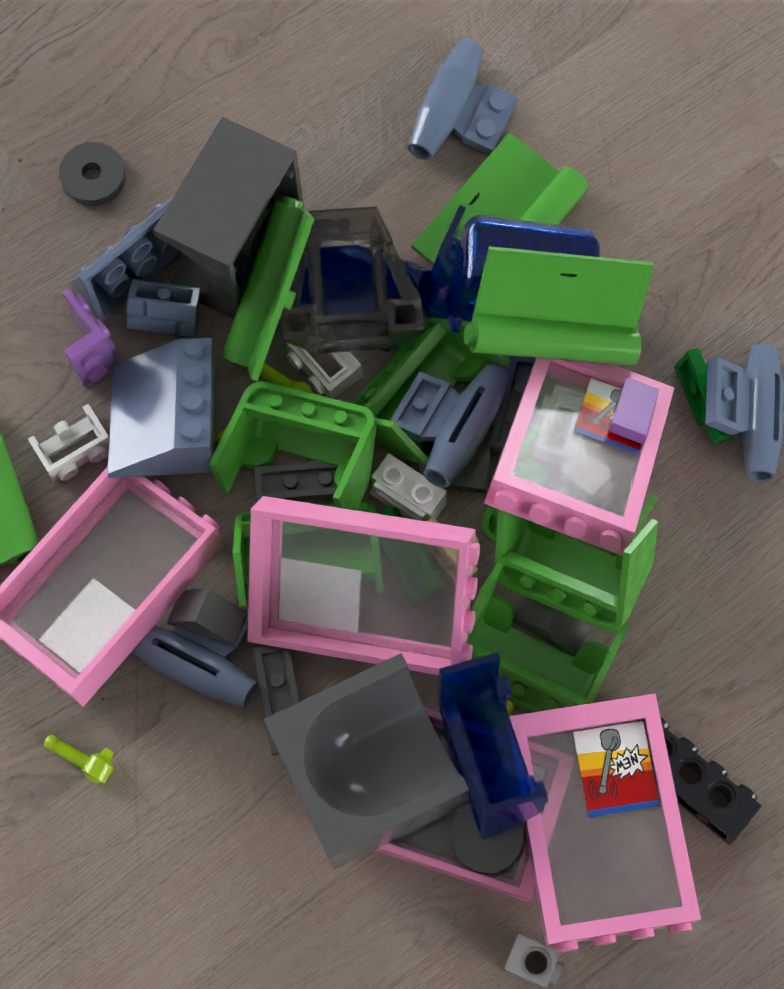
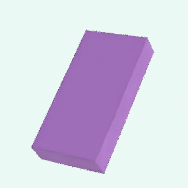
[609,377,659,444]

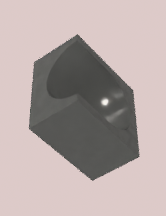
[153,117,304,319]
[263,653,470,870]

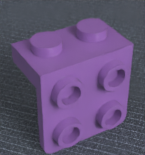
[62,289,117,387]

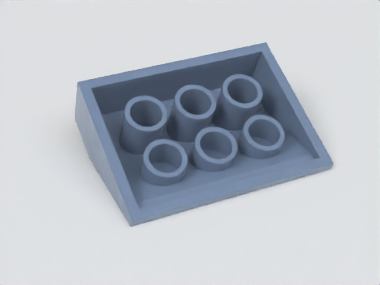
[69,196,184,322]
[108,337,216,478]

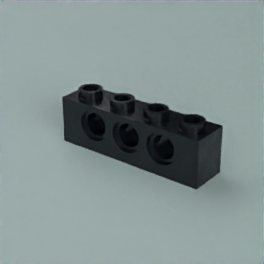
[636,717,762,845]

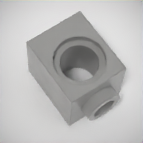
[503,934,564,989]

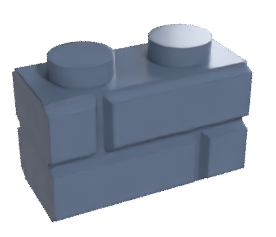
[127,279,200,337]

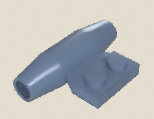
[408,38,518,160]
[705,344,784,481]
[390,365,509,488]
[131,585,258,708]

